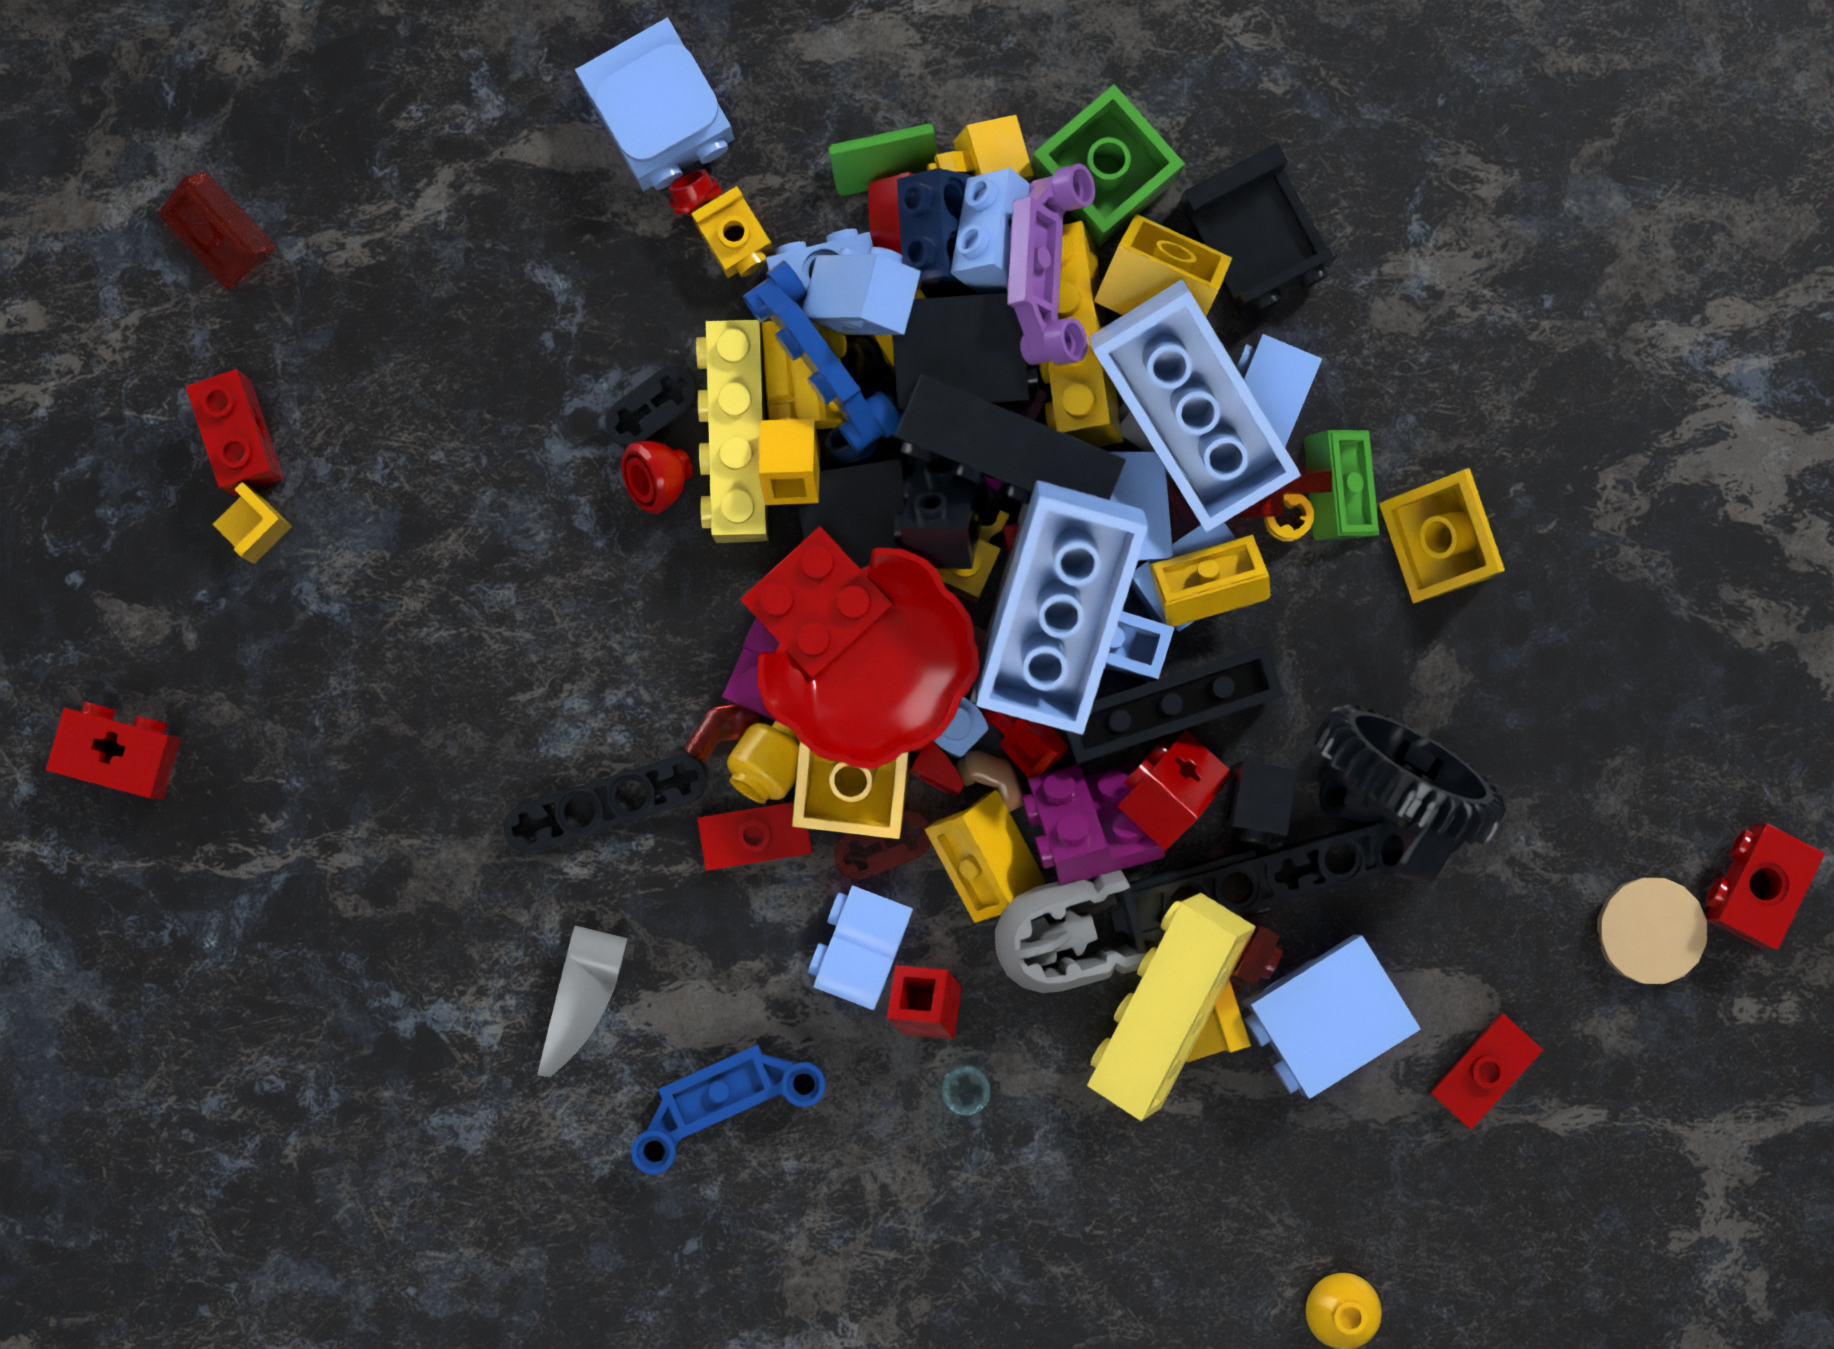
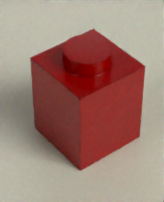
[887,965,962,1040]

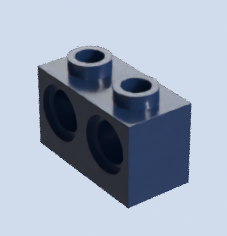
[897,168,974,292]

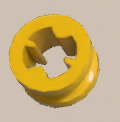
[1264,492,1314,542]

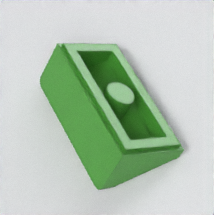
[828,123,937,196]
[1304,430,1379,541]

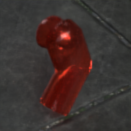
[683,704,760,763]

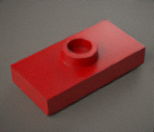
[698,802,813,871]
[1428,1012,1543,1130]

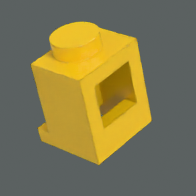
[691,186,773,278]

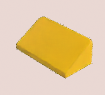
[1149,535,1270,627]

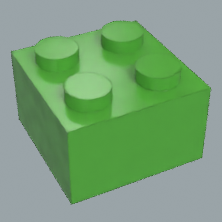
[1031,84,1185,247]

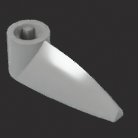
[537,926,628,1077]

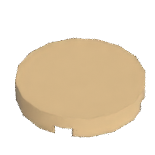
[1597,878,1707,984]

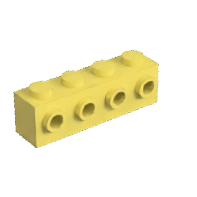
[696,320,769,543]
[1087,893,1256,1121]

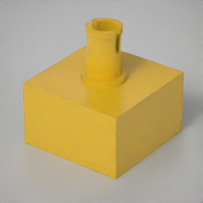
[1093,214,1232,317]

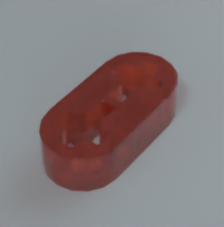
[834,811,931,880]

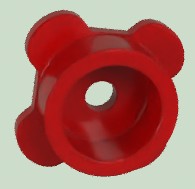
[668,169,723,216]

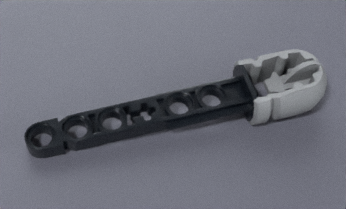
[995,818,1465,993]

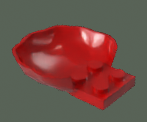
[740,526,979,770]

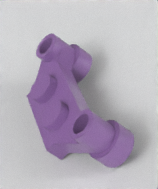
[1007,164,1095,365]

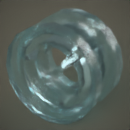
[942,1065,990,1116]

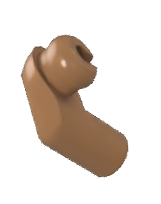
[955,750,1025,812]

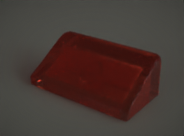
[157,172,275,290]

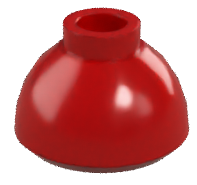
[621,441,693,514]

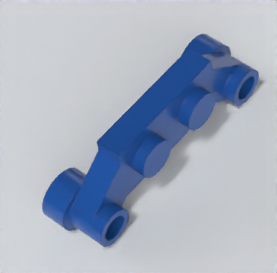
[742,260,901,453]
[631,1044,826,1175]

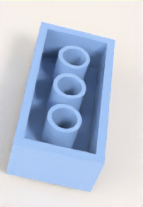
[1088,279,1301,533]
[974,480,1149,735]

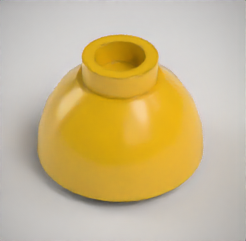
[1306,1273,1382,1349]

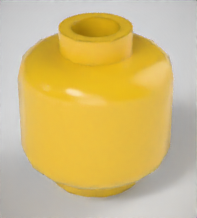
[727,721,800,804]

